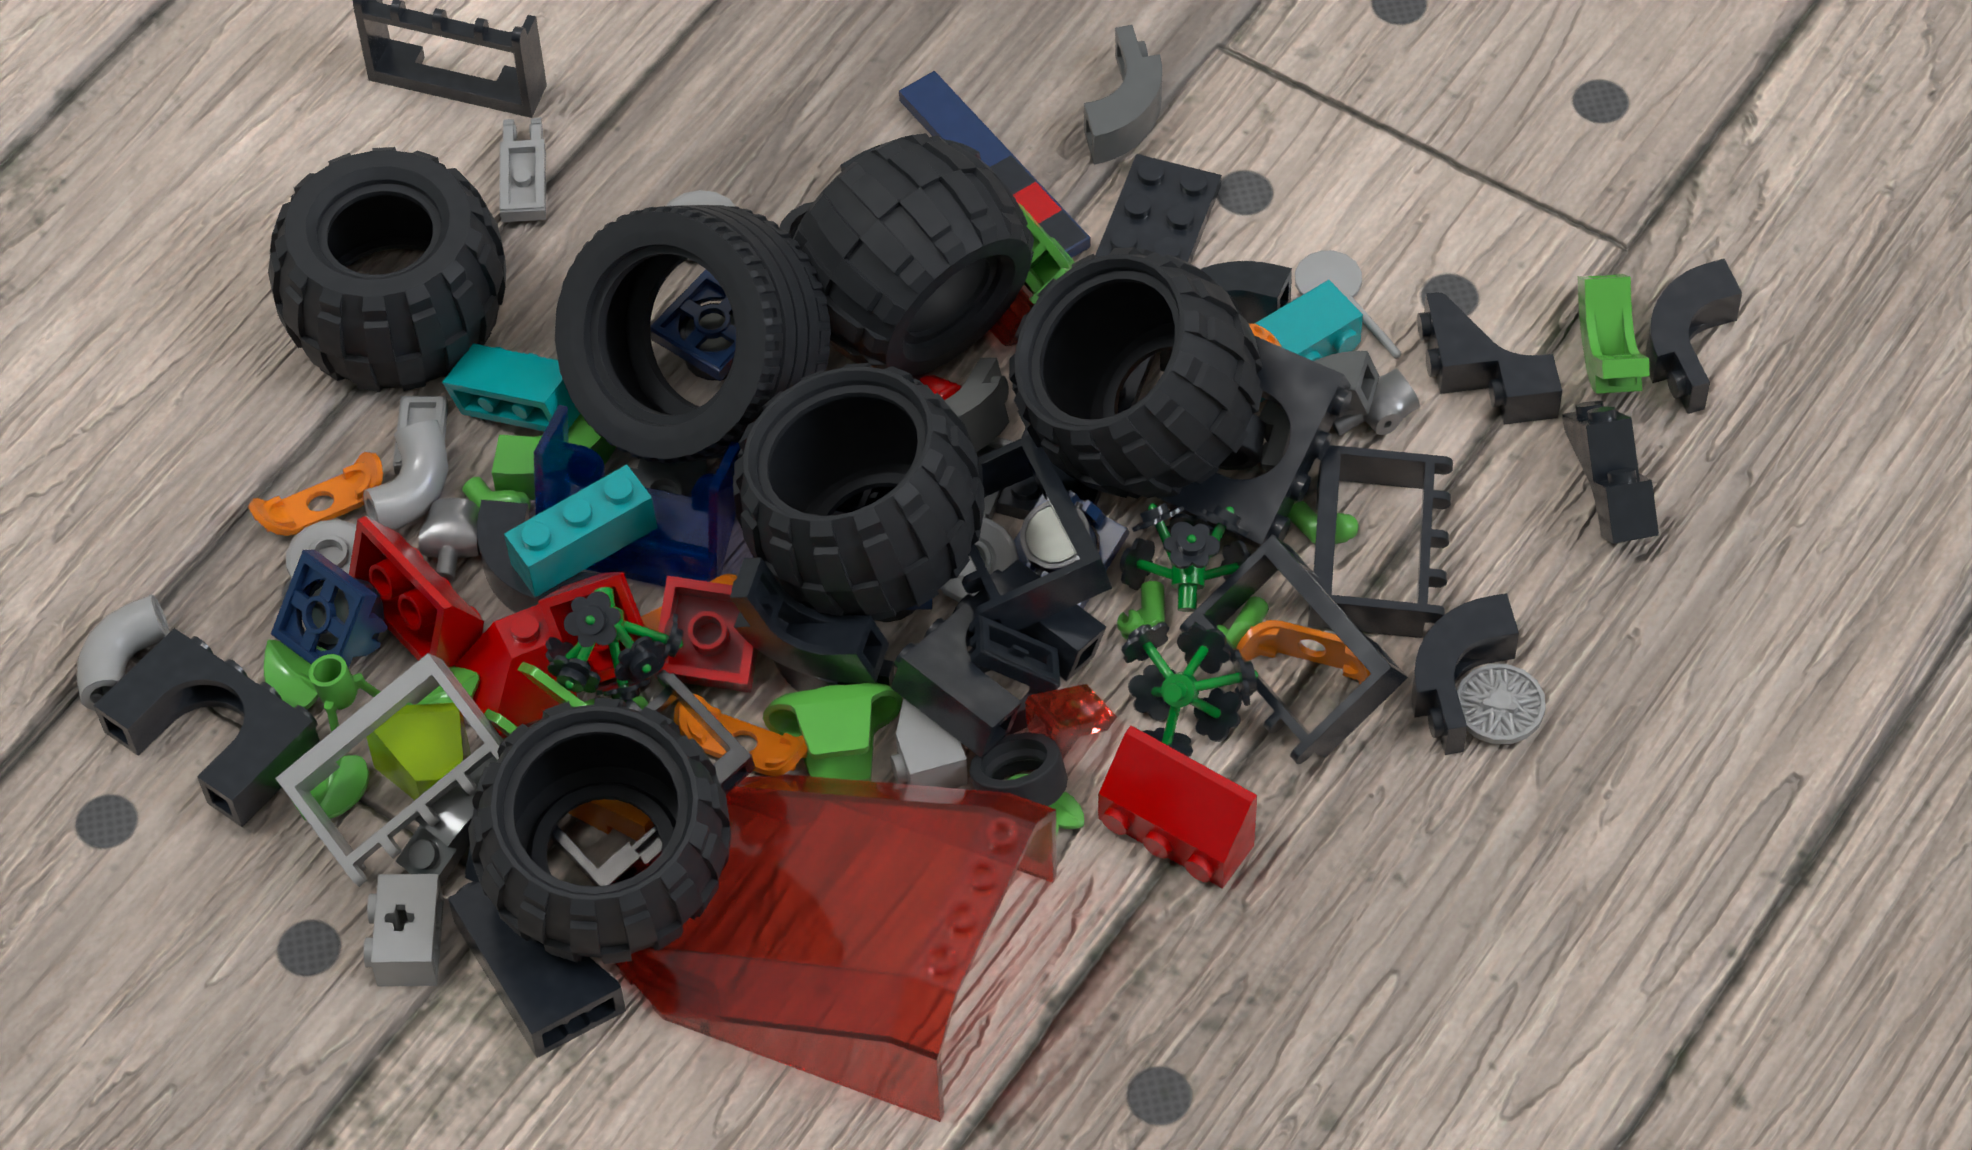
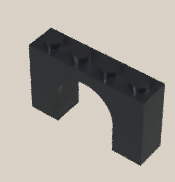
[1161,336,1352,548]
[891,559,1106,758]
[93,628,320,827]

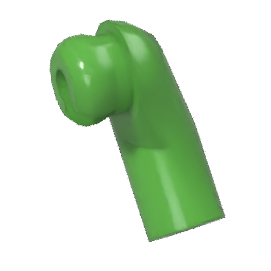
[462,477,531,510]
[1288,501,1359,544]
[1117,581,1165,639]
[1216,596,1269,649]

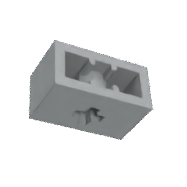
[364,874,444,986]

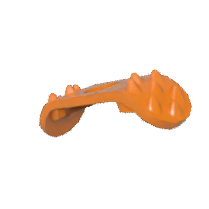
[248,452,383,536]
[1237,620,1371,684]
[673,694,808,776]

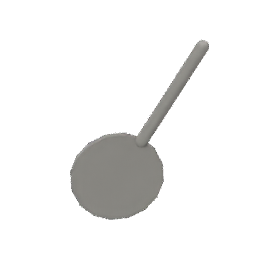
[1295,250,1401,358]

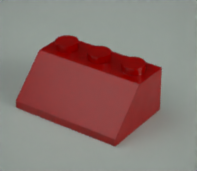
[349,516,484,668]
[1098,725,1257,889]

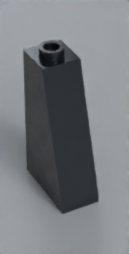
[448,881,626,1058]

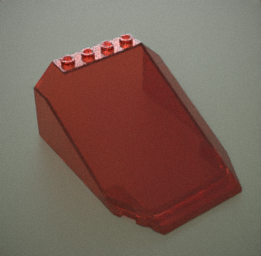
[614,774,1057,1122]

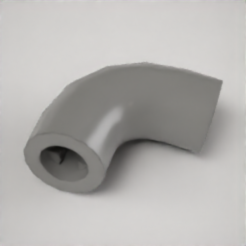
[363,419,449,530]
[76,594,170,711]

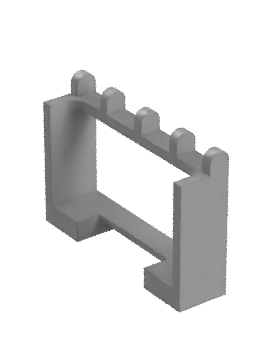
[275,653,504,887]

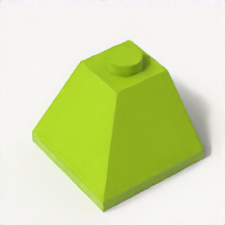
[366,702,471,800]

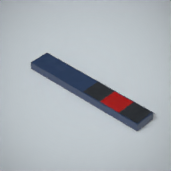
[899,71,1091,258]

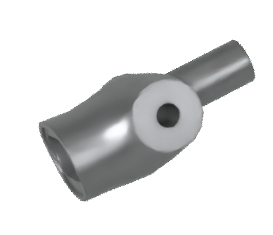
[1332,368,1420,436]
[419,498,481,583]

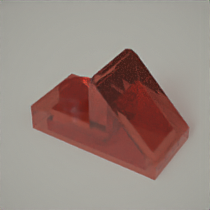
[1025,684,1117,759]

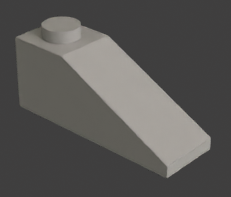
[890,643,968,800]

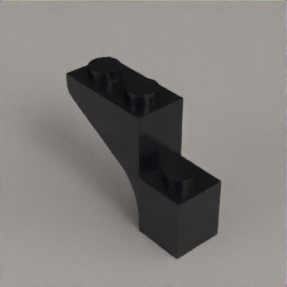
[1417,292,1562,425]
[1562,401,1659,544]

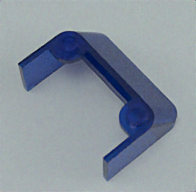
[534,405,741,587]

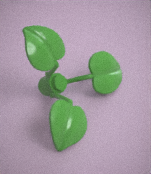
[264,640,480,820]

